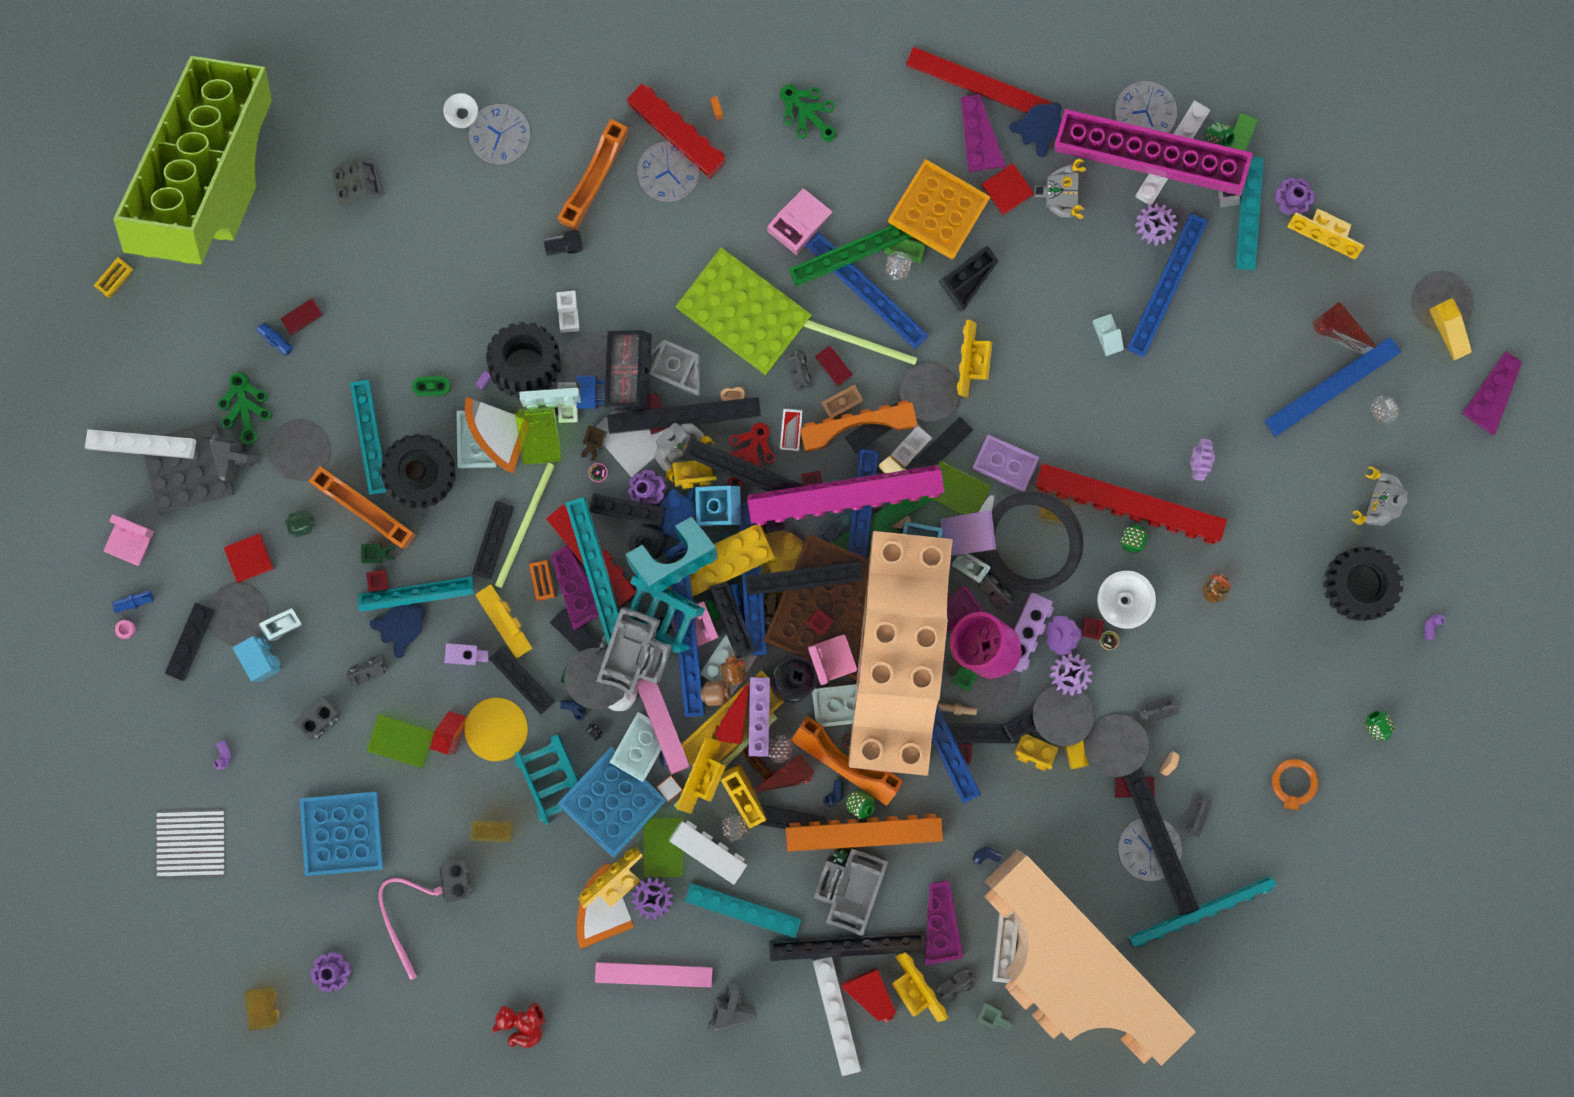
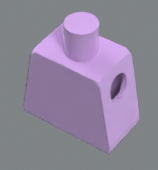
[444,643,488,665]

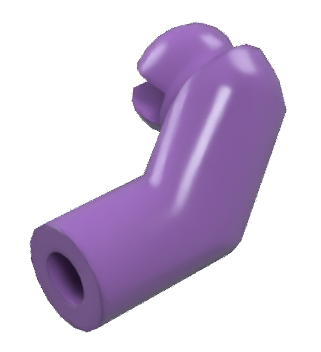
[475,370,491,390]
[1424,614,1445,640]
[214,740,232,770]

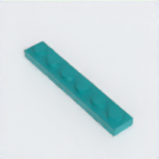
[1235,157,1264,271]
[350,379,387,495]
[358,576,474,612]
[685,883,801,938]

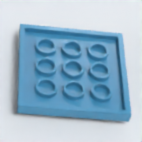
[557,747,667,858]
[299,791,384,876]

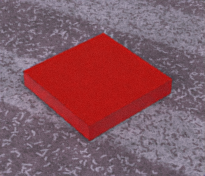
[981,163,1035,216]
[223,533,274,583]

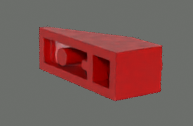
[715,686,749,744]

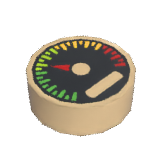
[1099,631,1119,650]

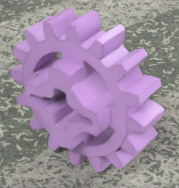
[1135,203,1178,246]
[1190,438,1215,481]
[1049,653,1092,696]

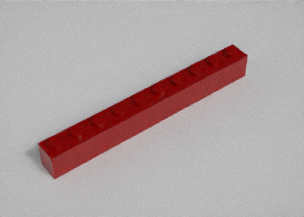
[1034,463,1227,545]

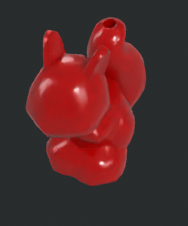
[492,1002,545,1048]

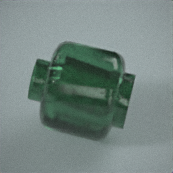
[285,510,315,537]

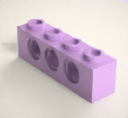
[1014,593,1054,672]
[749,678,770,756]

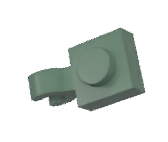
[976,1002,1012,1031]

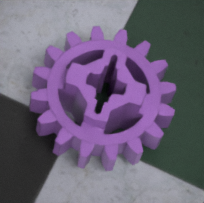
[631,877,673,920]

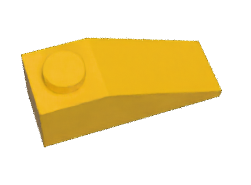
[1429,298,1472,360]
[721,764,766,829]

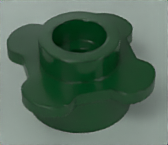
[832,848,849,865]

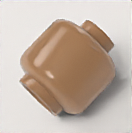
[701,681,731,706]

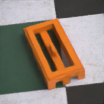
[529,560,556,601]

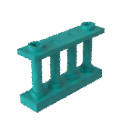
[630,576,705,653]
[514,734,579,825]

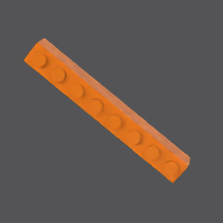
[785,813,943,852]

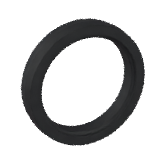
[982,491,1084,593]

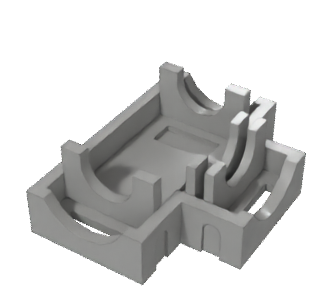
[597,607,672,695]
[814,848,888,936]

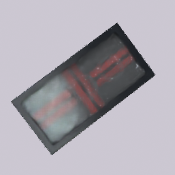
[604,330,652,410]

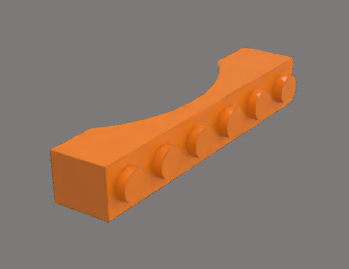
[557,119,629,231]
[800,400,918,453]
[308,466,417,550]
[790,716,903,806]

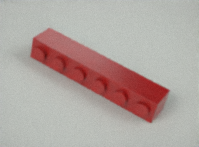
[626,83,726,180]
[546,504,636,608]

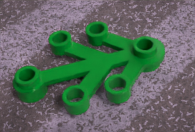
[780,84,836,142]
[218,372,272,445]

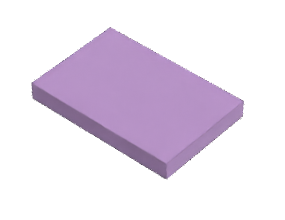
[972,434,1040,492]
[940,511,996,556]

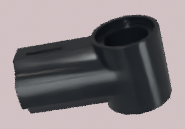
[544,230,583,256]

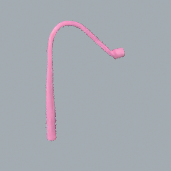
[378,878,442,980]

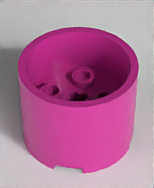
[950,612,1022,679]

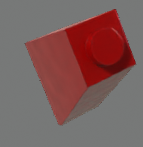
[429,711,467,755]
[841,968,897,1022]

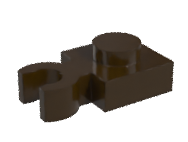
[581,425,608,461]
[764,592,777,625]

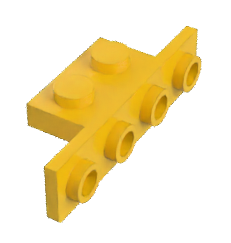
[1287,208,1365,259]
[957,320,992,398]
[476,584,533,658]
[676,736,726,814]
[578,846,643,909]
[892,952,948,1022]

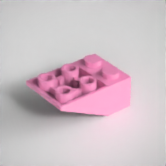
[767,188,833,256]

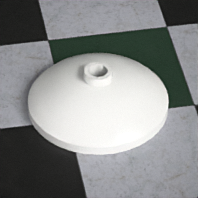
[1097,571,1156,629]

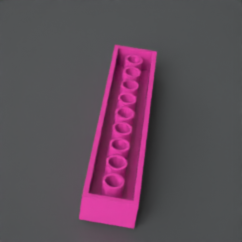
[1055,109,1253,196]
[748,465,944,525]

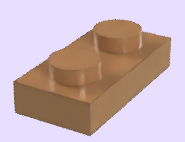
[821,384,864,418]

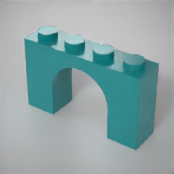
[626,517,718,596]

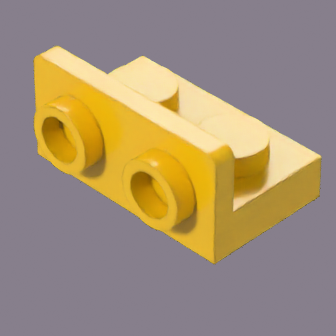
[672,461,717,489]
[1014,734,1059,771]

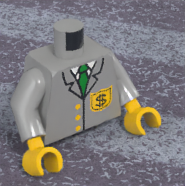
[1034,159,1086,219]
[655,423,715,482]
[1351,467,1408,526]

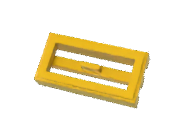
[93,257,134,298]

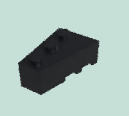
[938,246,998,312]

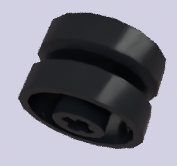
[770,656,818,703]

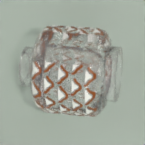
[885,251,912,280]
[1371,395,1400,425]
[768,735,793,763]
[722,813,748,843]

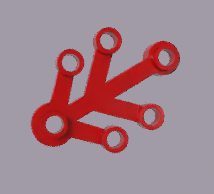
[727,423,775,489]

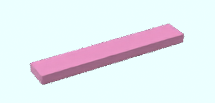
[638,678,690,774]
[595,962,713,988]

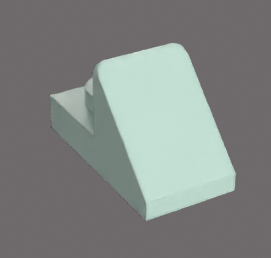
[1092,314,1124,356]
[951,554,991,583]
[258,608,302,641]

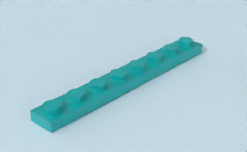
[565,497,620,645]
[1128,876,1277,948]

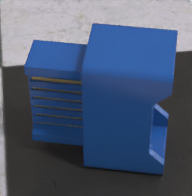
[576,376,605,409]

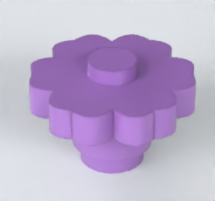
[1275,177,1315,216]
[628,470,667,505]
[1046,615,1081,655]
[310,952,352,993]

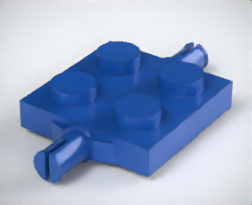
[658,487,696,541]

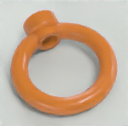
[1272,759,1318,810]

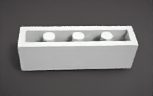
[669,820,747,884]

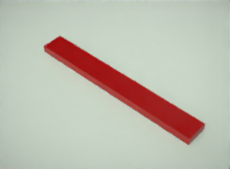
[906,47,1053,114]

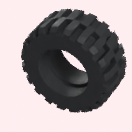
[486,322,561,398]
[381,434,455,509]
[1323,547,1403,621]

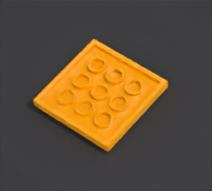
[887,159,990,260]

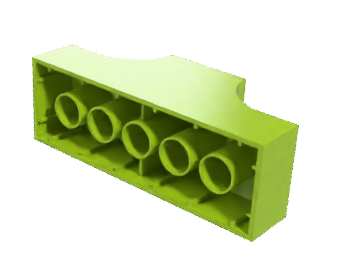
[113,56,272,265]

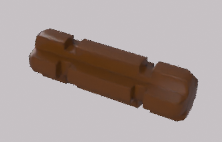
[742,746,772,780]

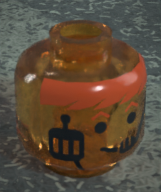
[1202,574,1231,603]
[720,656,747,685]

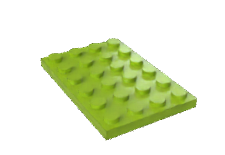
[675,248,812,376]

